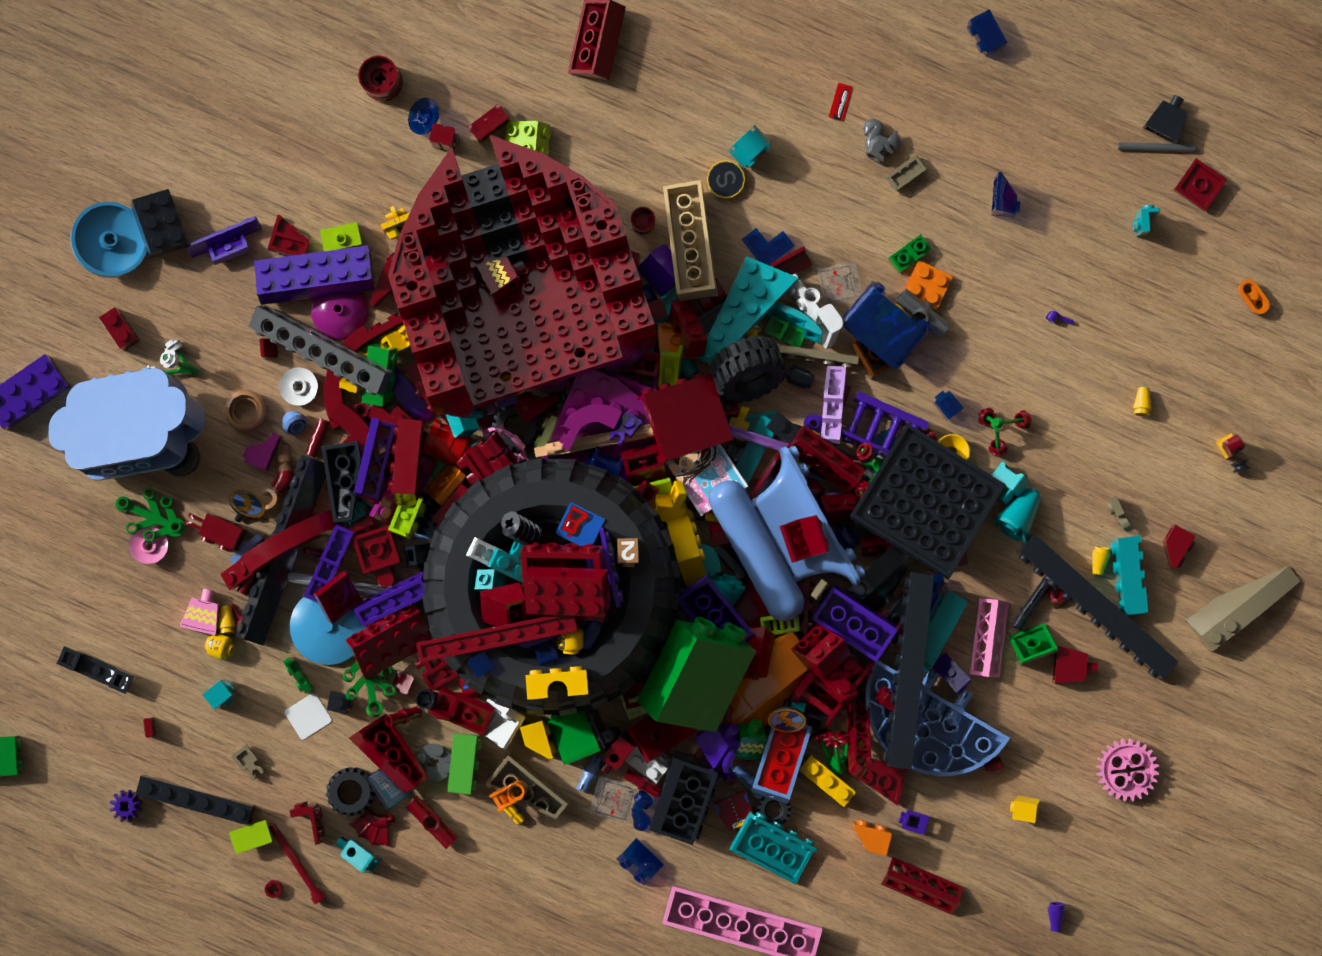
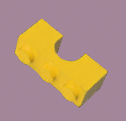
[525,666,589,700]
[799,755,856,807]

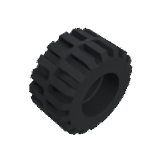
[492,404,541,452]
[326,767,376,817]

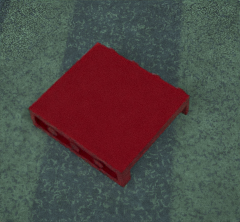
[637,372,733,464]

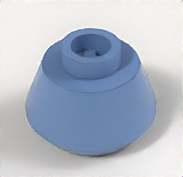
[282,411,308,435]

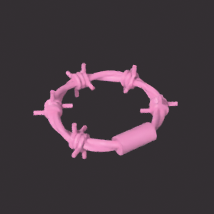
[480,424,529,464]

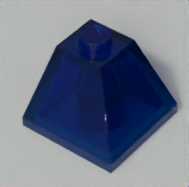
[991,172,1020,217]

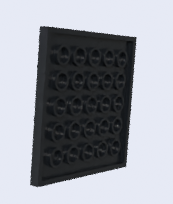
[849,423,1006,580]

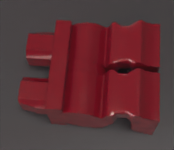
[456,431,517,485]

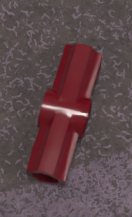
[406,796,458,849]

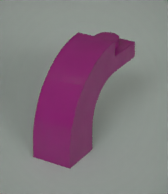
[559,404,622,451]

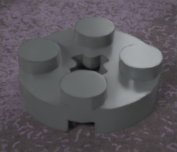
[415,743,451,782]

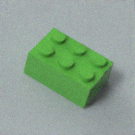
[447,732,482,794]

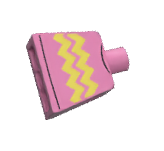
[180,589,221,635]

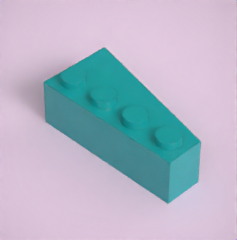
[1110,535,1148,615]
[923,590,968,674]

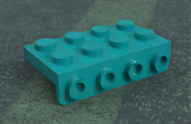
[729,812,819,885]

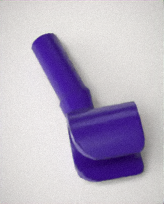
[1046,311,1074,325]

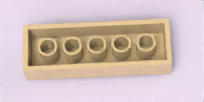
[663,180,718,302]

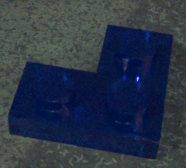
[741,228,795,266]

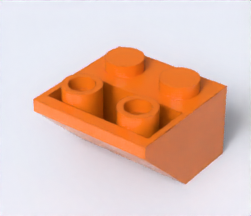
[851,819,892,856]

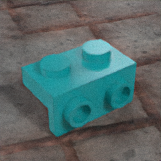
[1132,205,1160,237]

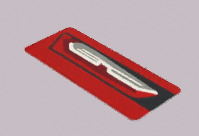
[829,83,852,121]

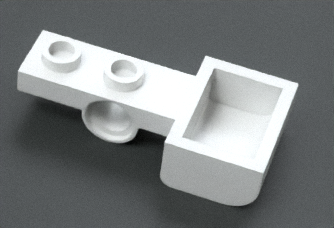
[788,273,843,349]

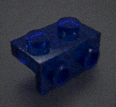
[616,838,664,885]

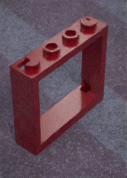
[520,542,609,621]

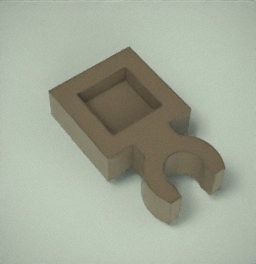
[1106,496,1130,529]
[231,744,264,780]

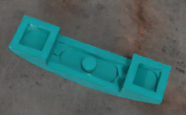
[762,303,823,344]

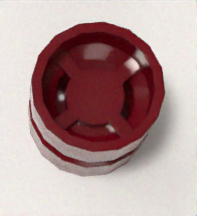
[631,207,655,235]
[697,278,727,312]

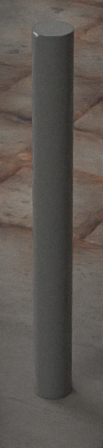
[1118,142,1195,152]

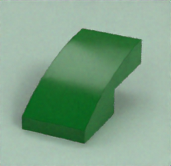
[764,315,805,348]

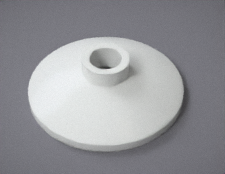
[279,367,318,406]

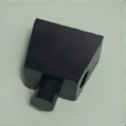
[1143,95,1187,144]

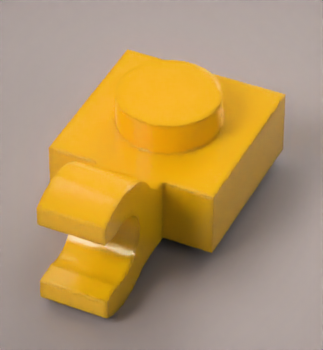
[729,406,750,441]

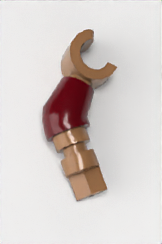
[260,446,295,510]

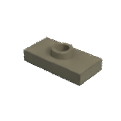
[885,154,927,193]
[811,579,832,604]

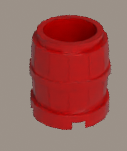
[420,418,473,466]

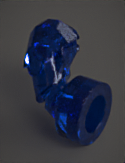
[631,790,653,831]

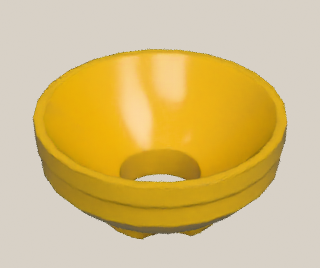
[938,434,970,460]

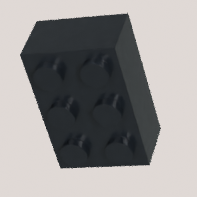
[130,189,188,258]

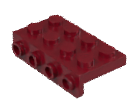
[346,604,431,680]

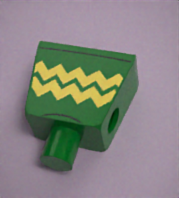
[735,719,767,760]

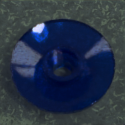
[408,97,439,135]

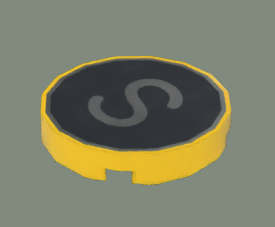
[707,160,745,199]

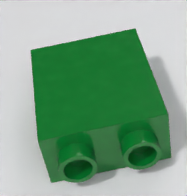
[637,617,756,732]

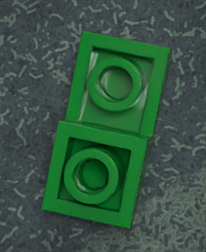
[888,234,932,274]

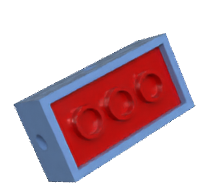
[751,725,812,804]

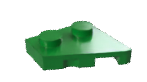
[283,657,314,694]

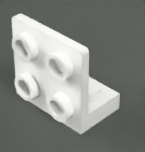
[484,699,525,750]

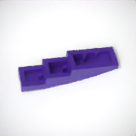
[304,525,354,604]

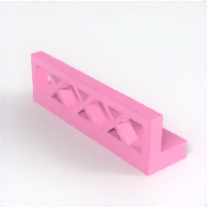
[970,598,1009,678]

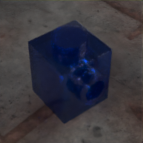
[933,390,963,421]

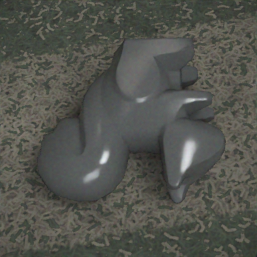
[863,119,900,165]

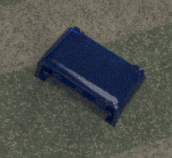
[842,281,932,370]

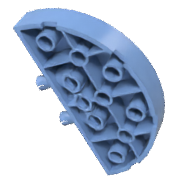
[865,661,1010,776]

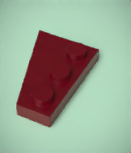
[847,758,908,806]

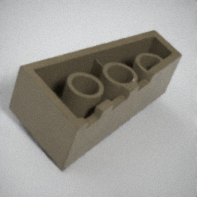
[484,752,570,819]

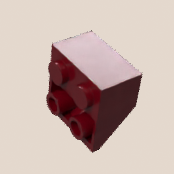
[621,443,667,487]
[480,583,527,627]
[791,624,850,680]

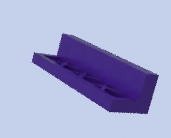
[354,417,395,500]
[354,571,424,627]

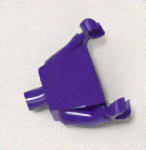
[695,723,740,782]

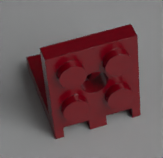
[627,716,701,763]

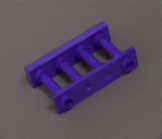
[841,391,929,457]

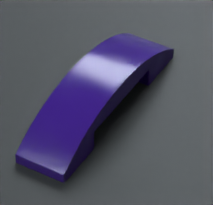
[392,366,435,425]

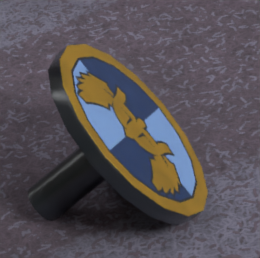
[229,489,265,522]
[768,699,806,733]

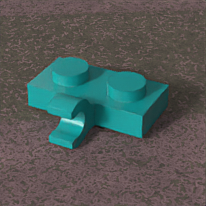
[487,542,532,583]

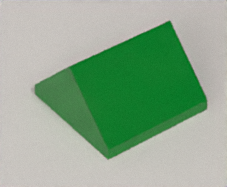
[1009,623,1058,665]

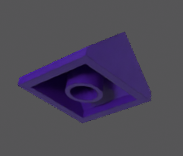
[637,243,676,296]

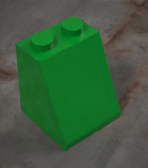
[548,711,601,766]

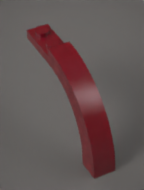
[324,313,404,430]
[220,510,346,591]

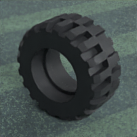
[709,336,787,403]

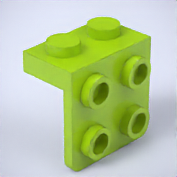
[505,121,551,156]
[388,497,426,539]

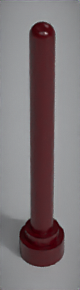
[269,823,327,905]

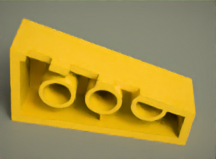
[667,504,707,588]

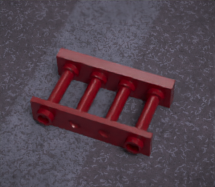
[790,656,875,727]

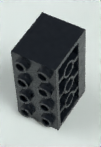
[649,750,722,845]

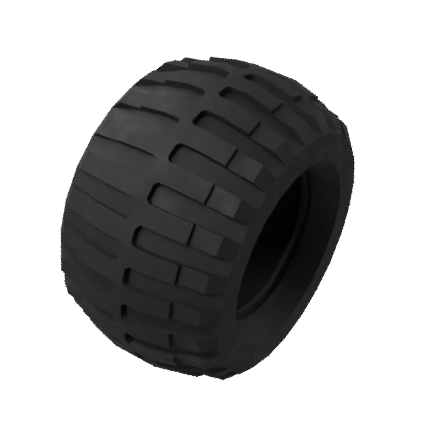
[422,458,680,716]

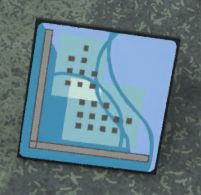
[366,769,412,810]

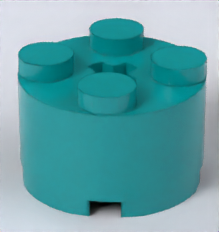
[727,124,771,168]

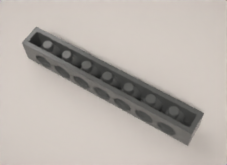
[248,305,393,395]

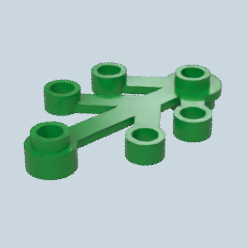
[115,488,185,543]
[343,662,396,718]

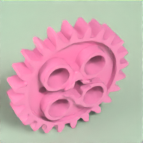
[1096,739,1159,801]

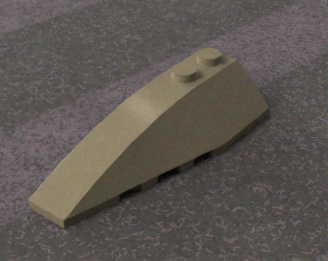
[1185,566,1300,651]

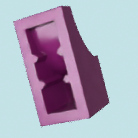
[243,432,282,471]

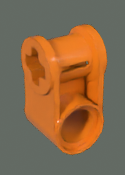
[489,780,528,812]

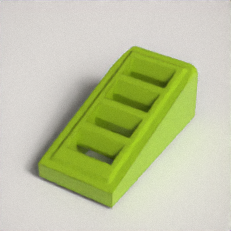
[760,616,801,636]

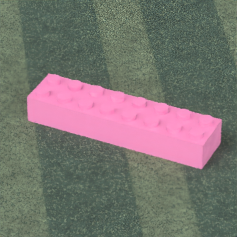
[662,884,823,956]

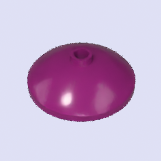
[311,292,368,339]

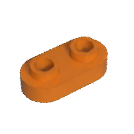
[1238,280,1270,315]

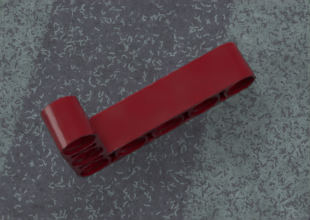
[811,686,872,777]

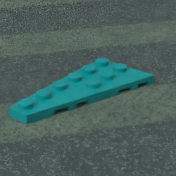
[697,256,799,365]

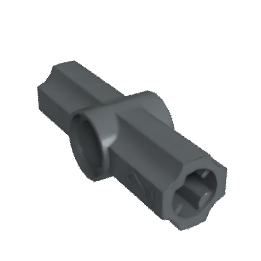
[895,289,950,337]

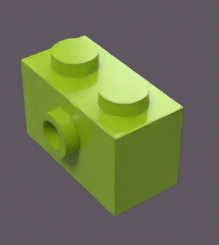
[320,222,363,251]

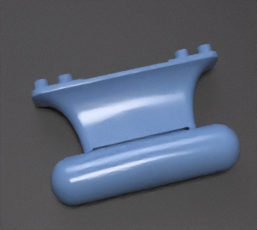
[709,446,866,621]

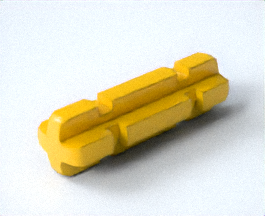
[504,805,525,825]

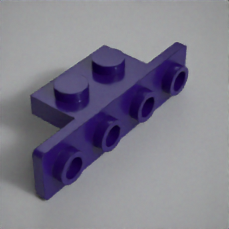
[186,216,262,265]
[586,528,624,608]

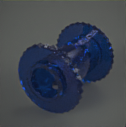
[587,446,623,477]

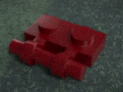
[415,658,459,691]

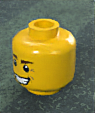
[205,633,235,660]

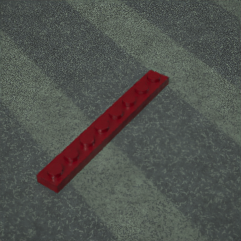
[416,615,578,663]

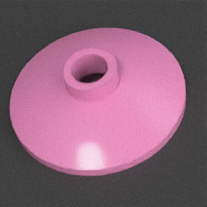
[129,527,168,564]

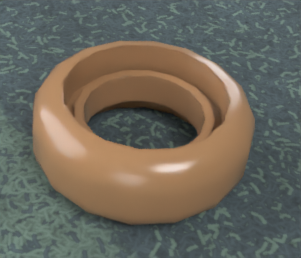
[224,390,267,432]

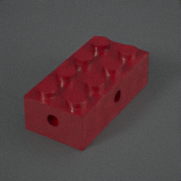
[523,567,611,617]

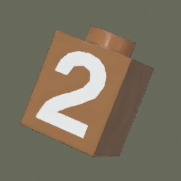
[617,538,639,567]

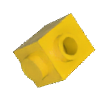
[1010,796,1041,823]

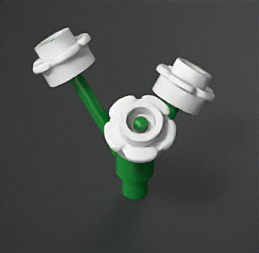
[147,338,199,376]

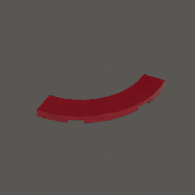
[329,401,382,504]

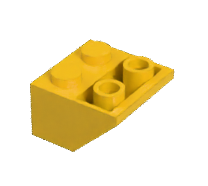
[520,720,557,759]

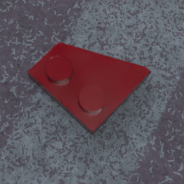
[267,215,310,256]

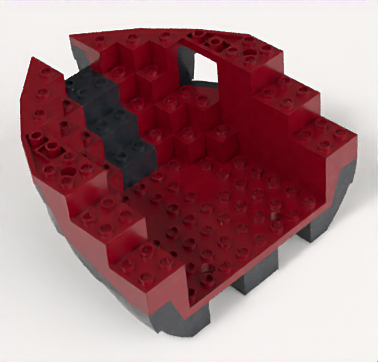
[388,135,657,418]

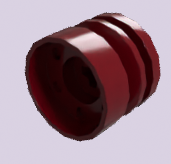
[358,55,403,102]

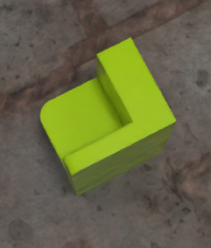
[658,345,683,387]
[229,819,273,854]

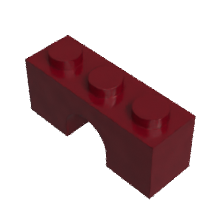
[668,300,708,358]

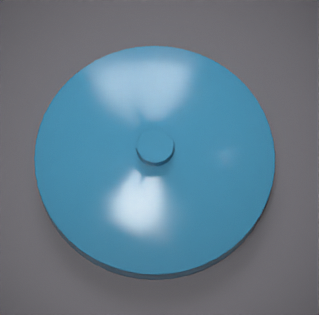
[70,202,147,278]
[290,597,367,665]

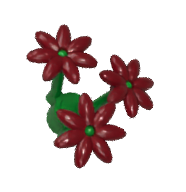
[809,728,848,774]

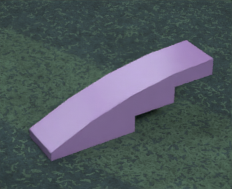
[821,366,846,444]

